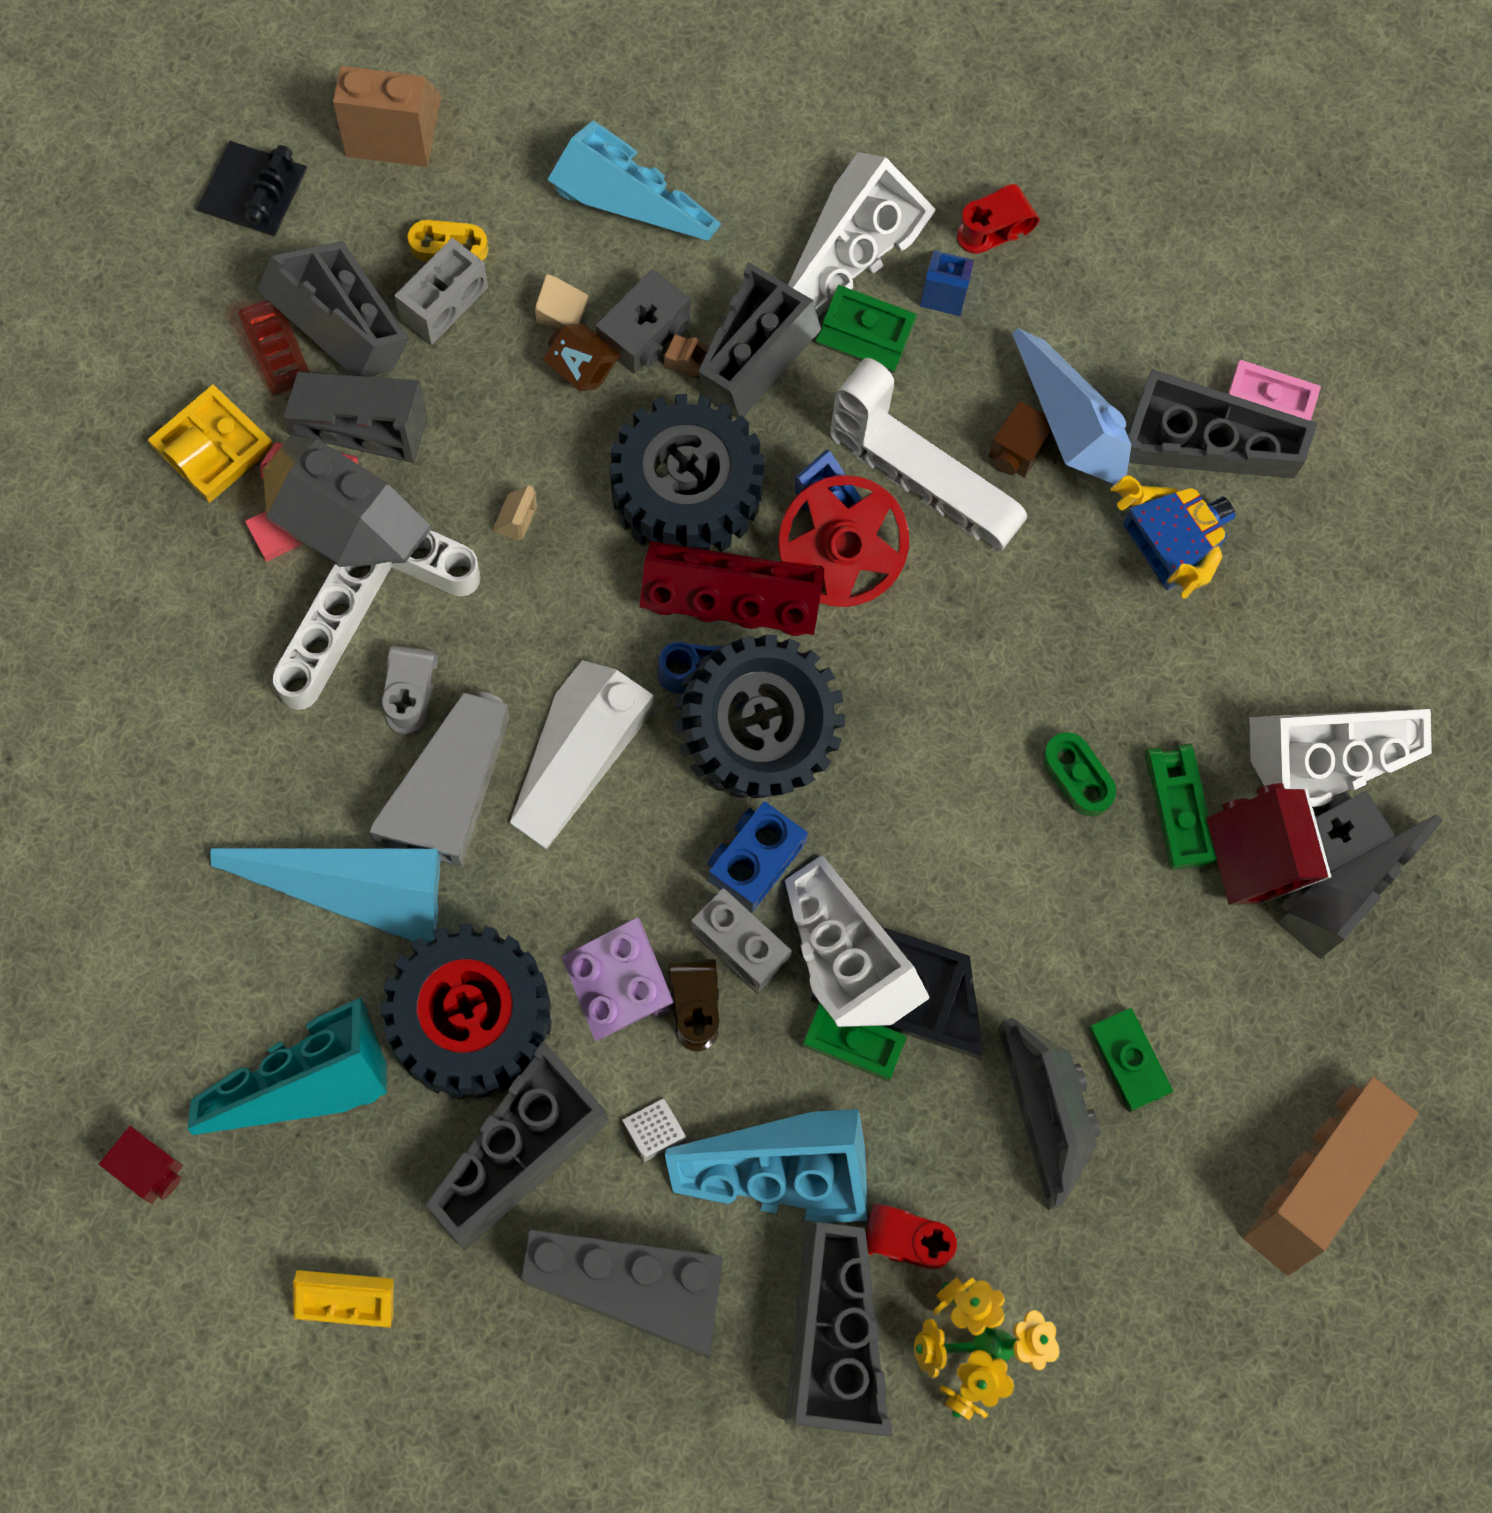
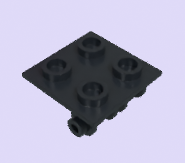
[197,141,308,237]

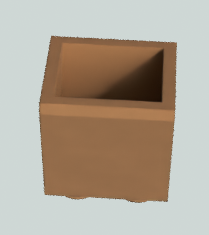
[333,66,441,167]

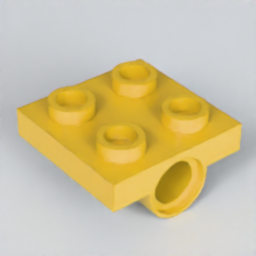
[148,385,273,503]

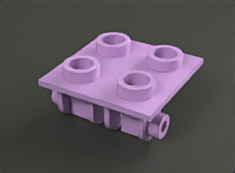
[562,917,674,1041]

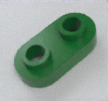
[1043,732,1116,816]

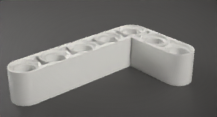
[830,358,1027,552]
[273,530,481,710]

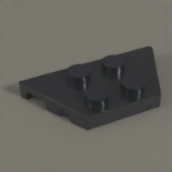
[811,927,983,1060]

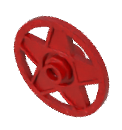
[778,475,909,607]

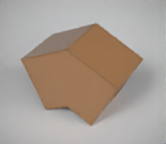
[665,334,709,377]

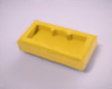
[293,1270,394,1328]

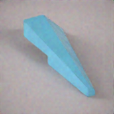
[210,848,441,944]

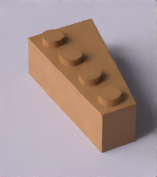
[1243,1076,1419,1276]

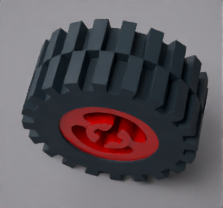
[381,924,552,1100]

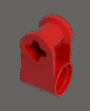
[956,184,1040,254]
[865,1204,957,1269]

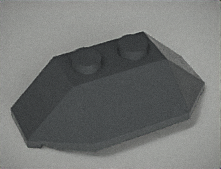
[263,436,432,567]
[998,1018,1100,1210]

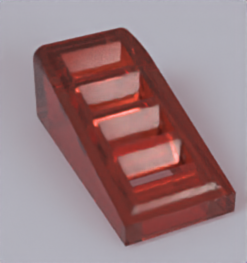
[238,299,310,395]

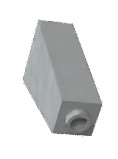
[370,692,510,867]

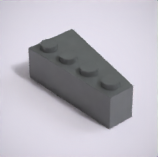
[1127,369,1318,478]
[426,1041,610,1251]
[785,1222,893,1437]
[522,1230,723,1359]

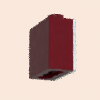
[1206,783,1331,905]

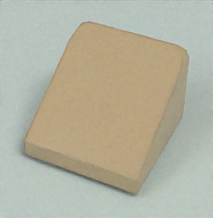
[535,274,589,328]
[493,485,537,541]

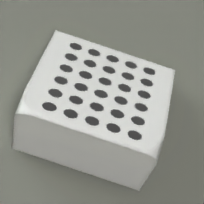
[622,1098,686,1162]

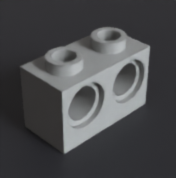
[394,238,488,345]
[691,888,792,994]

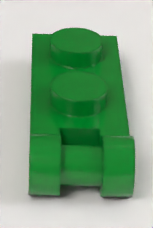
[1145,743,1217,870]

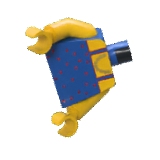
[1110,475,1235,599]

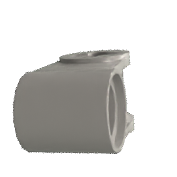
[382,645,438,735]

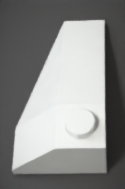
[1249,709,1432,807]

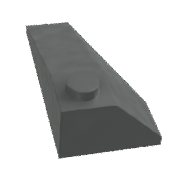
[1278,815,1443,959]

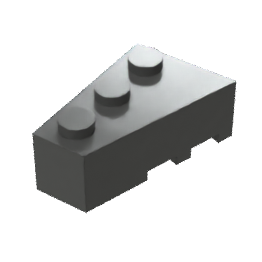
[257,241,409,377]
[698,262,821,418]
[283,372,428,463]

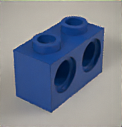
[707,801,808,913]

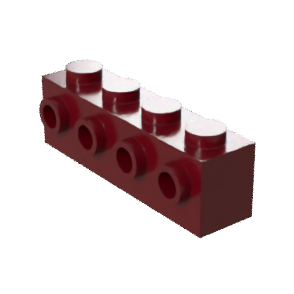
[639,541,825,636]

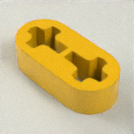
[408,220,488,262]

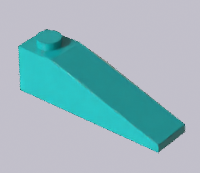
[187,997,387,1135]

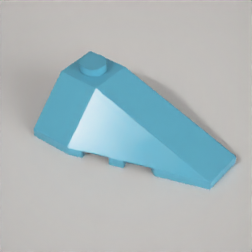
[547,120,721,241]
[665,1109,868,1223]

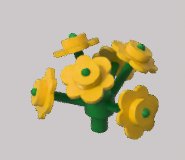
[914,1277,1059,1421]

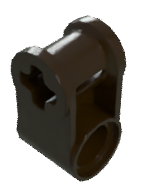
[669,959,719,1052]

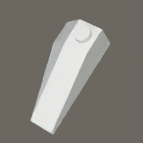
[788,152,936,317]
[510,660,654,849]
[785,855,930,1027]

